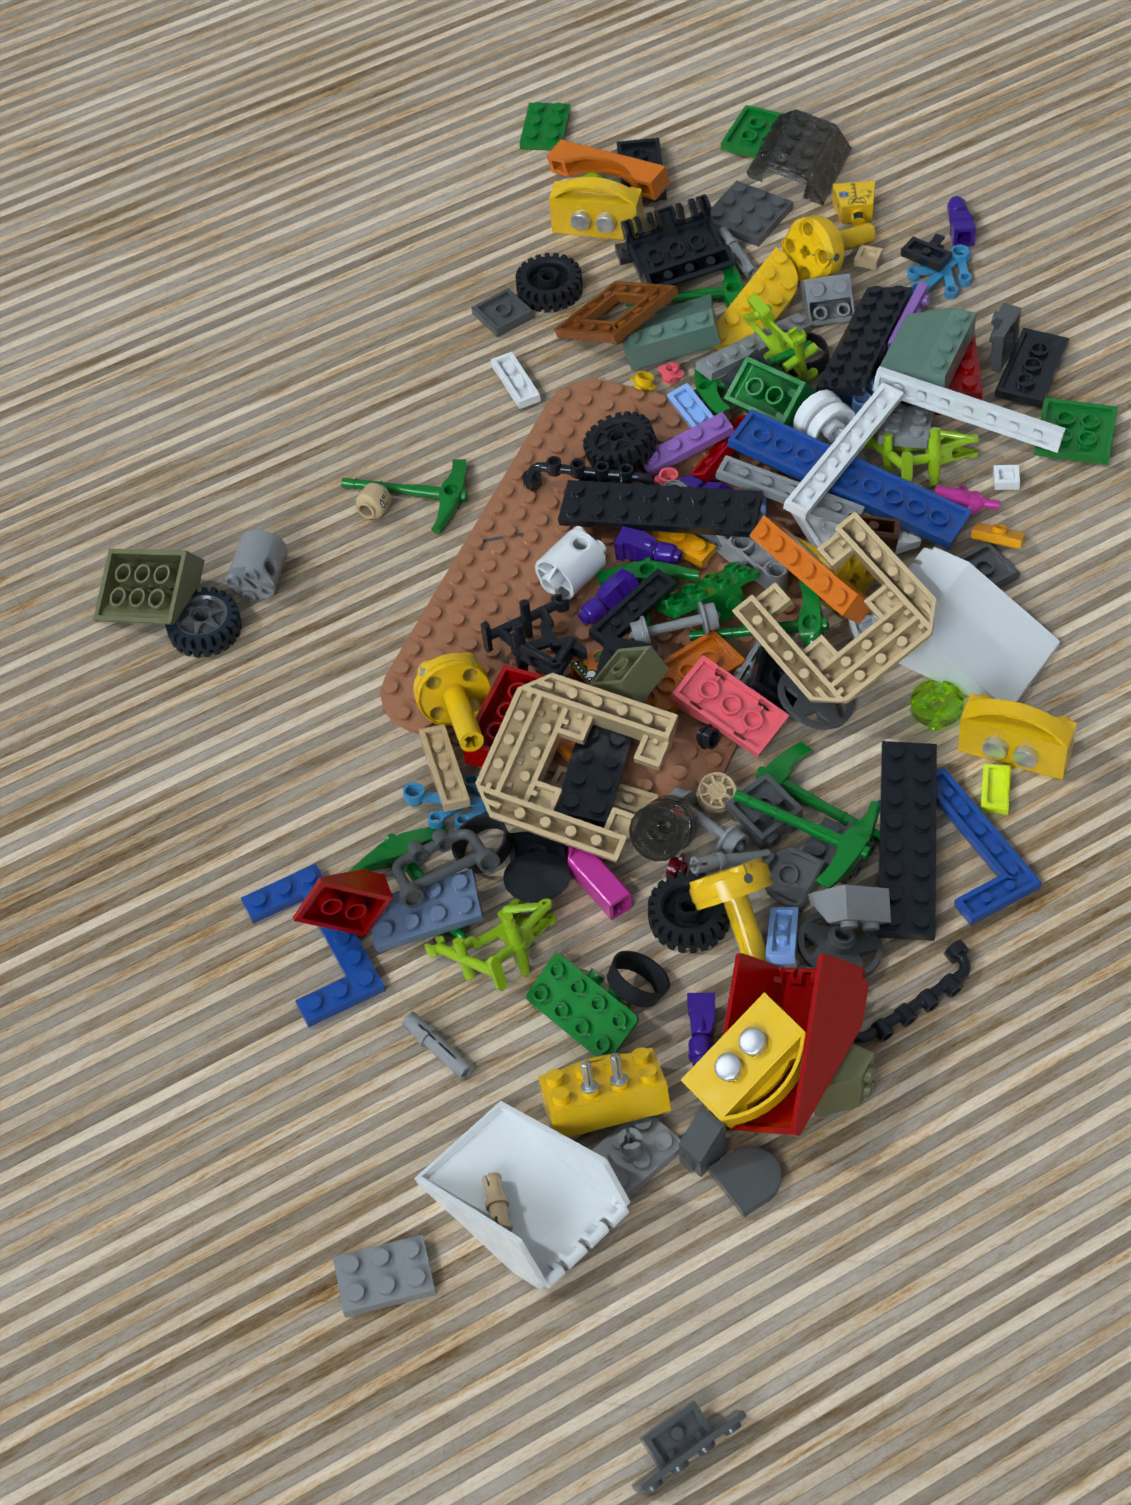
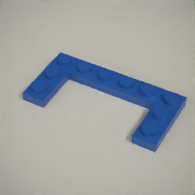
[877,767,1042,926]
[241,863,386,1028]

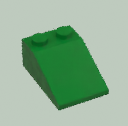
[724,356,815,428]

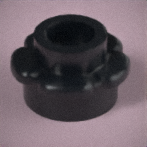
[696,724,720,749]

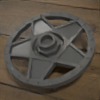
[777,672,854,730]
[797,912,883,977]

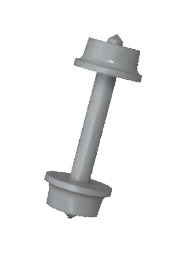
[628,601,721,644]
[664,787,750,854]

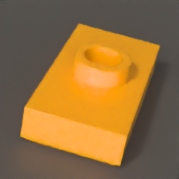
[971,522,1026,549]

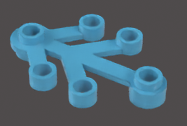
[907,245,972,300]
[403,774,488,830]

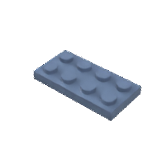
[371,869,484,953]

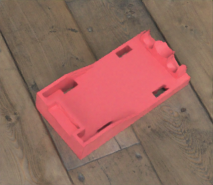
[670,655,790,758]

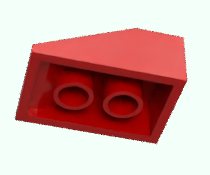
[293,869,393,937]

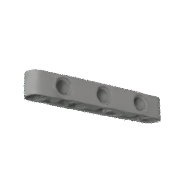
[664,480,788,591]

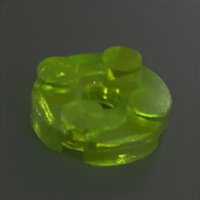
[910,680,964,731]

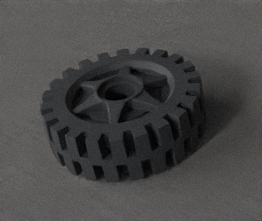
[515,253,583,313]
[583,411,657,470]
[648,871,730,953]

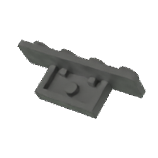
[631,1401,746,1494]

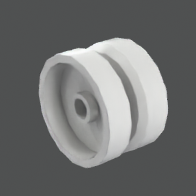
[794,390,856,445]

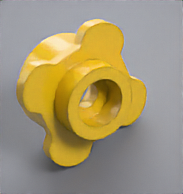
[631,371,656,391]

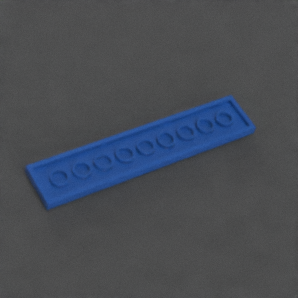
[727,409,972,550]

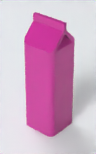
[568,846,633,920]

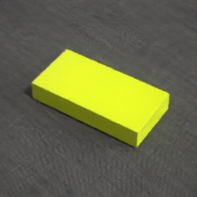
[980,763,1011,815]

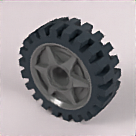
[165,587,242,658]

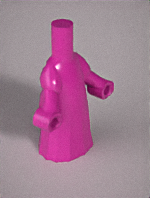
[935,484,1000,516]

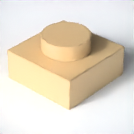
[854,244,883,270]

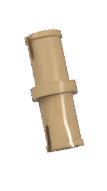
[482,1172,513,1232]

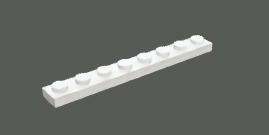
[872,367,1066,453]
[783,382,904,520]

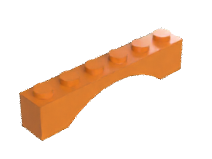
[546,139,670,200]
[749,515,870,624]

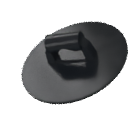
[503,851,570,903]

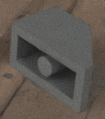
[678,1106,726,1177]

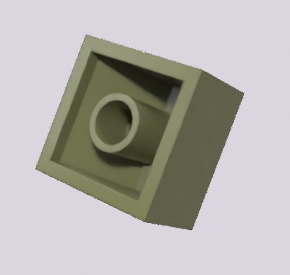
[590,646,669,704]
[814,1043,877,1117]

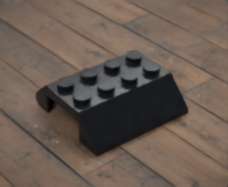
[620,194,736,285]

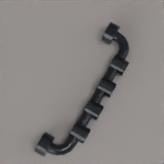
[522,456,660,490]
[853,940,971,1044]

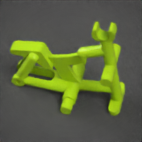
[743,294,819,384]
[864,427,979,486]
[424,899,557,991]

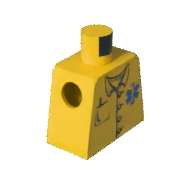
[832,181,875,227]

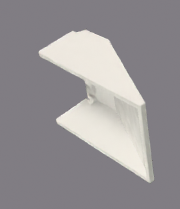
[872,547,1060,702]
[414,1101,631,1290]

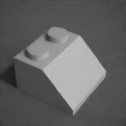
[808,884,891,931]

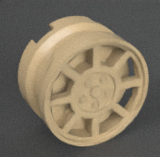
[696,772,736,815]

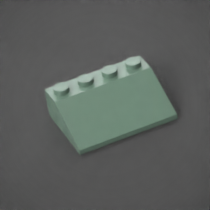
[623,294,721,371]
[874,307,976,389]

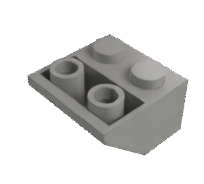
[800,273,855,326]

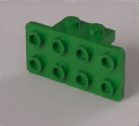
[654,562,760,630]
[526,953,639,1057]

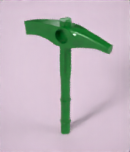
[626,265,746,308]
[693,340,812,415]
[341,459,468,534]
[597,557,700,627]
[689,581,829,648]
[756,742,879,843]
[733,790,881,889]
[349,826,468,939]

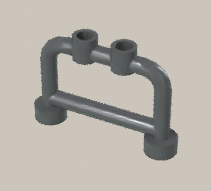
[392,829,500,908]

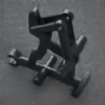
[481,593,588,676]

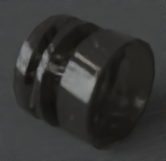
[629,795,699,861]

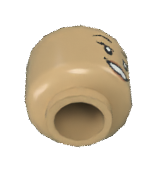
[355,483,391,519]

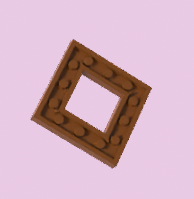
[554,281,679,345]

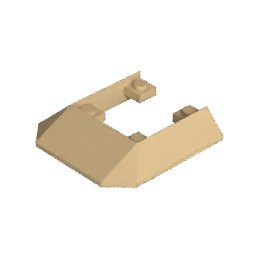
[732,512,937,703]
[475,673,678,863]

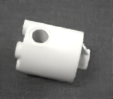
[535,526,606,600]

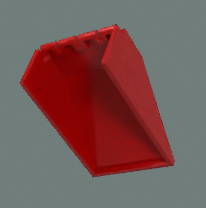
[710,953,869,1136]

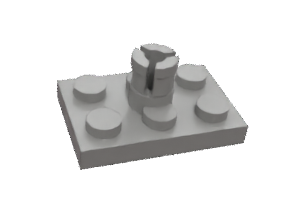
[592,1116,681,1198]

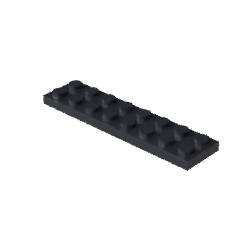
[816,285,913,396]
[558,480,763,538]
[555,635,658,827]
[877,741,937,941]

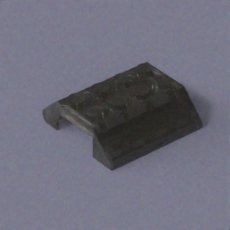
[747,109,852,205]

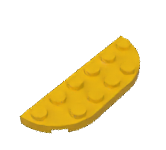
[711,247,798,350]

